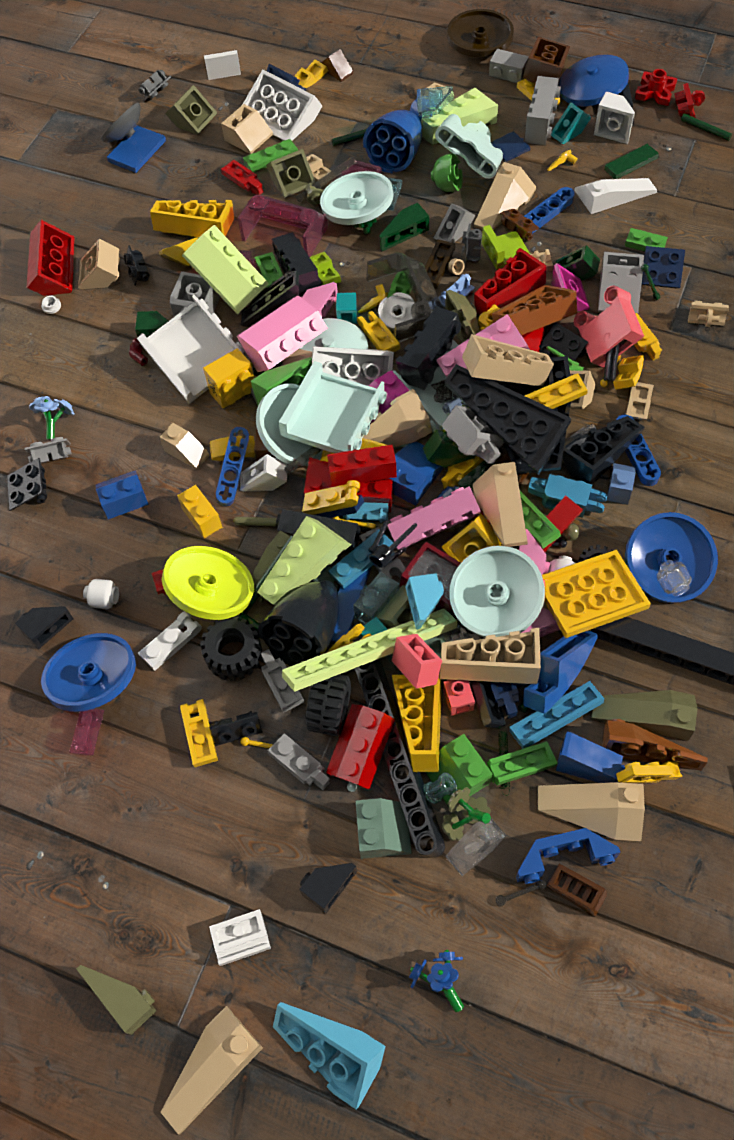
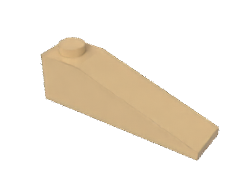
[474,162,536,230]
[538,782,645,843]

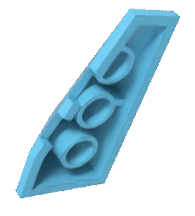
[273,1002,386,1109]

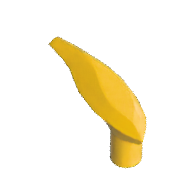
[547,150,578,171]
[358,284,388,314]

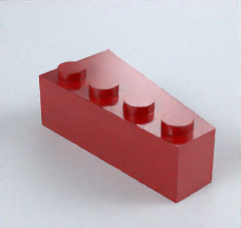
[474,248,546,315]
[304,457,393,512]

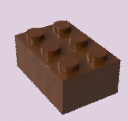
[523,36,570,83]

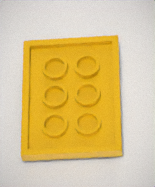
[542,550,651,638]

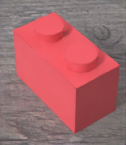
[392,634,442,688]

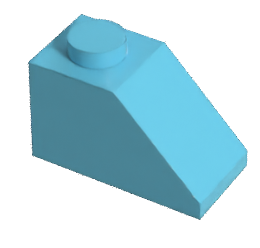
[405,573,444,629]

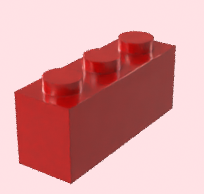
[327,444,397,487]

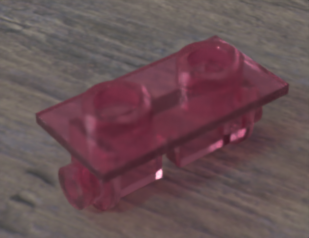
[69,709,104,756]

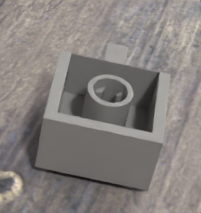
[170,271,221,316]
[441,405,504,464]

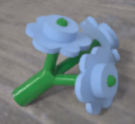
[29,396,74,440]

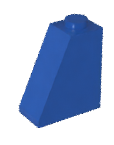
[556,732,625,783]

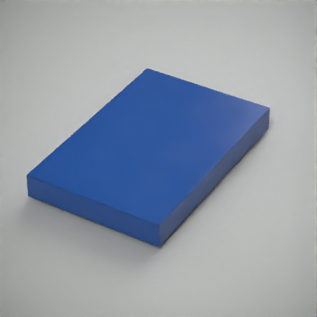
[107,125,166,173]

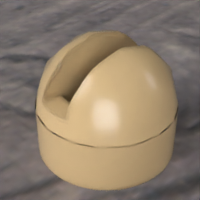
[448,258,464,275]

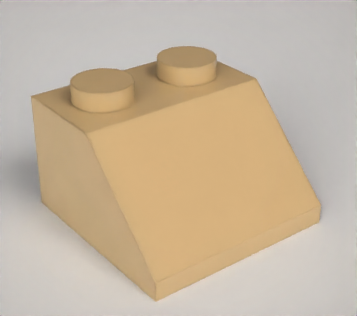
[78,239,120,289]

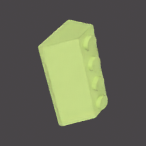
[182,225,269,314]

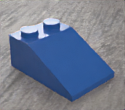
[389,441,444,506]

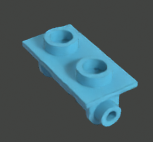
[343,502,388,523]

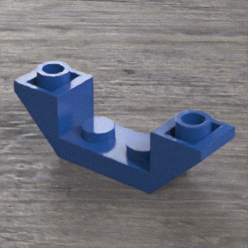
[516,828,620,884]

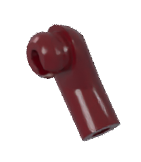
[129,338,148,366]

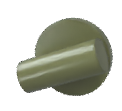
[305,184,323,205]

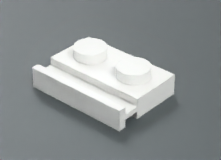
[209,909,271,966]

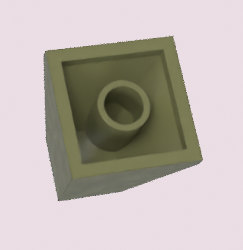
[165,85,217,135]
[266,149,316,198]

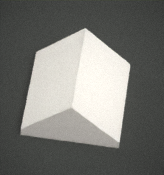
[204,50,241,80]

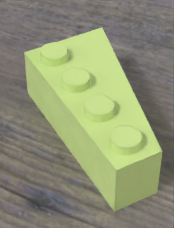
[422,88,498,145]
[257,516,351,605]

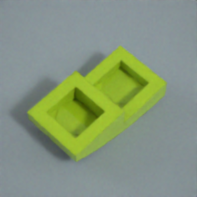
[310,251,341,285]

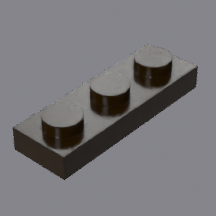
[419,239,456,289]

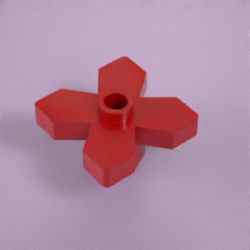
[635,69,678,106]

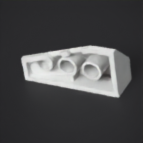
[574,178,657,214]

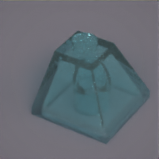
[417,86,454,118]

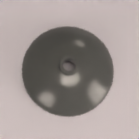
[101,102,141,143]

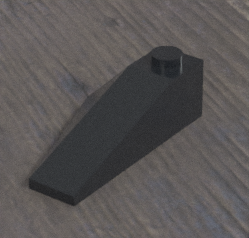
[562,416,645,484]

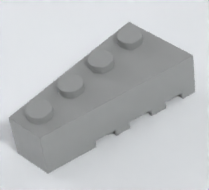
[525,76,561,145]

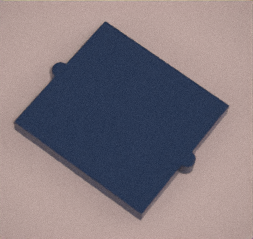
[491,131,531,162]

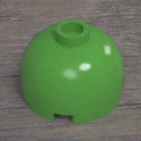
[431,153,463,192]

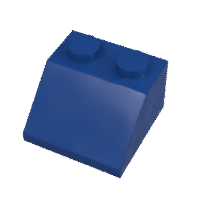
[96,470,149,519]

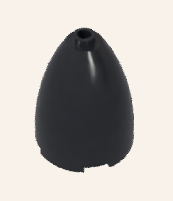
[258,580,338,666]

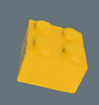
[203,348,254,408]

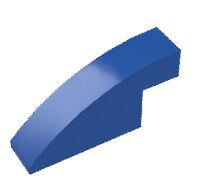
[524,631,597,714]

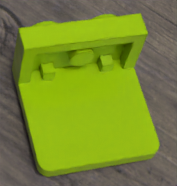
[482,225,530,270]

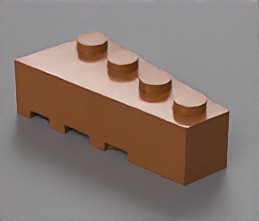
[492,285,578,335]

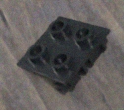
[539,322,588,361]
[7,458,47,511]

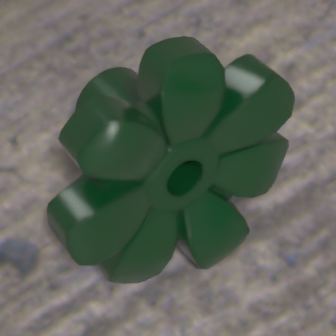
[354,218,377,234]

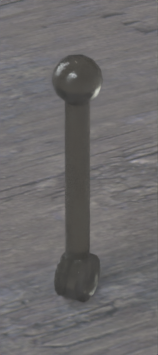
[495,879,546,907]

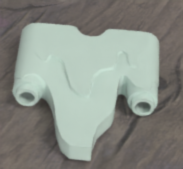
[435,114,503,179]

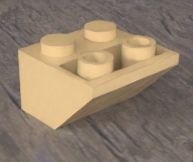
[221,104,273,154]

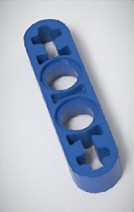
[524,187,575,233]
[616,415,661,486]
[216,427,249,507]

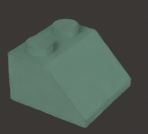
[356,798,412,859]

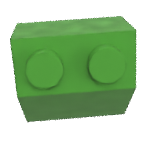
[425,734,493,807]

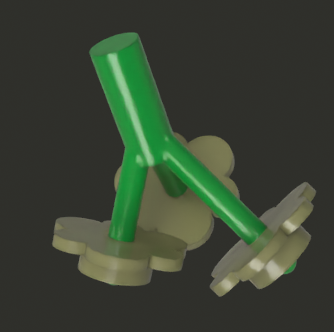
[442,787,491,841]

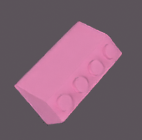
[237,296,328,372]

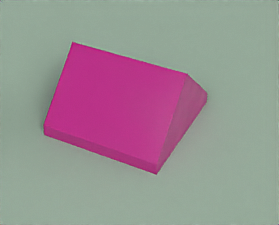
[551,263,590,311]

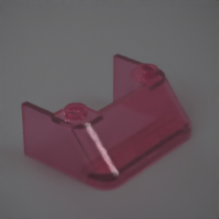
[238,195,328,257]

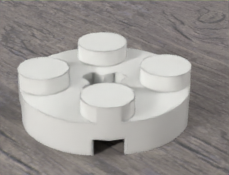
[378,293,418,332]

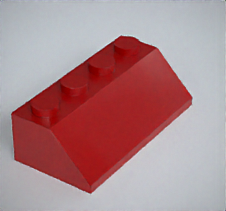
[27,220,74,296]

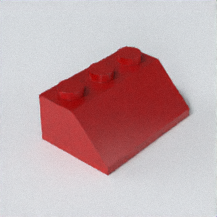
[326,704,395,789]

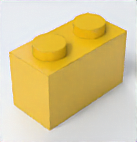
[177,485,222,539]

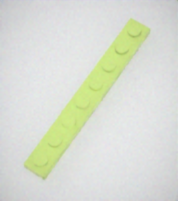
[282,609,458,692]

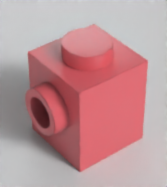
[443,679,475,716]

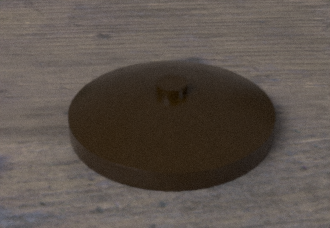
[447,9,514,57]

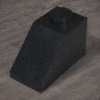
[15,606,74,649]
[299,863,357,914]

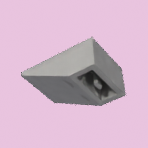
[598,252,644,314]

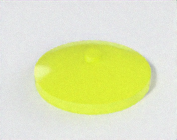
[162,546,254,620]

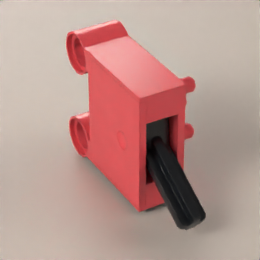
[574,285,644,382]

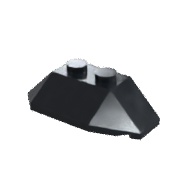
[241,270,299,327]

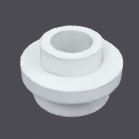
[41,296,61,314]

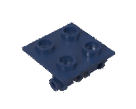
[642,246,685,288]

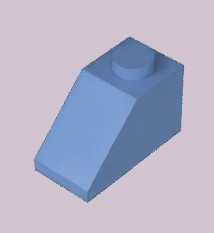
[606,463,635,505]

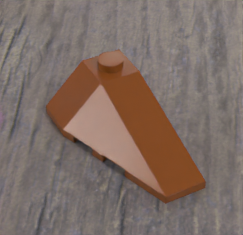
[602,719,707,771]

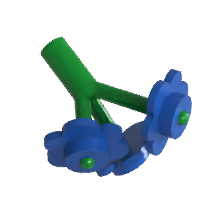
[409,950,464,1012]

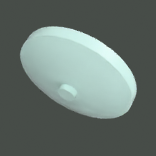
[320,171,394,225]
[299,318,368,352]
[256,384,323,466]
[449,546,545,638]

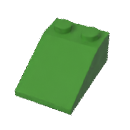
[251,357,312,405]

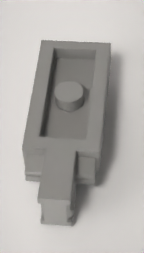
[260,649,304,713]
[268,733,330,790]

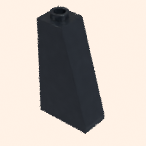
[275,509,361,550]

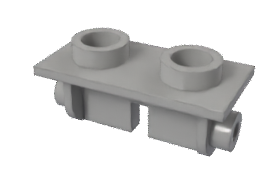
[25,437,72,463]

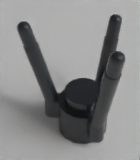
[368,520,417,568]

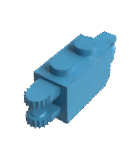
[528,474,607,517]

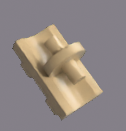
[688,301,729,327]

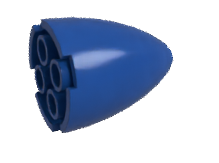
[363,110,422,174]

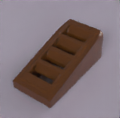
[546,863,607,917]

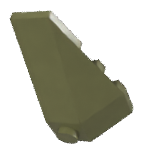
[445,290,480,344]
[591,690,698,741]

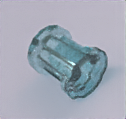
[423,773,457,804]

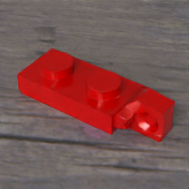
[221,160,264,196]

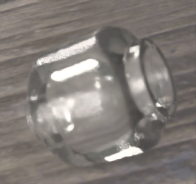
[656,560,692,596]

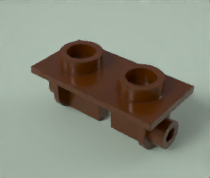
[500,208,539,241]

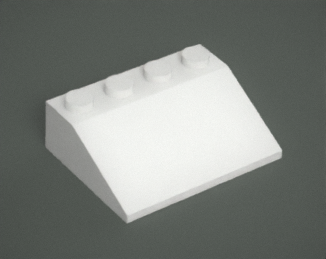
[242,70,322,141]

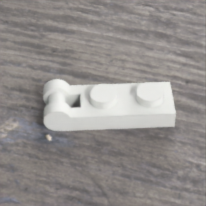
[138,611,202,671]

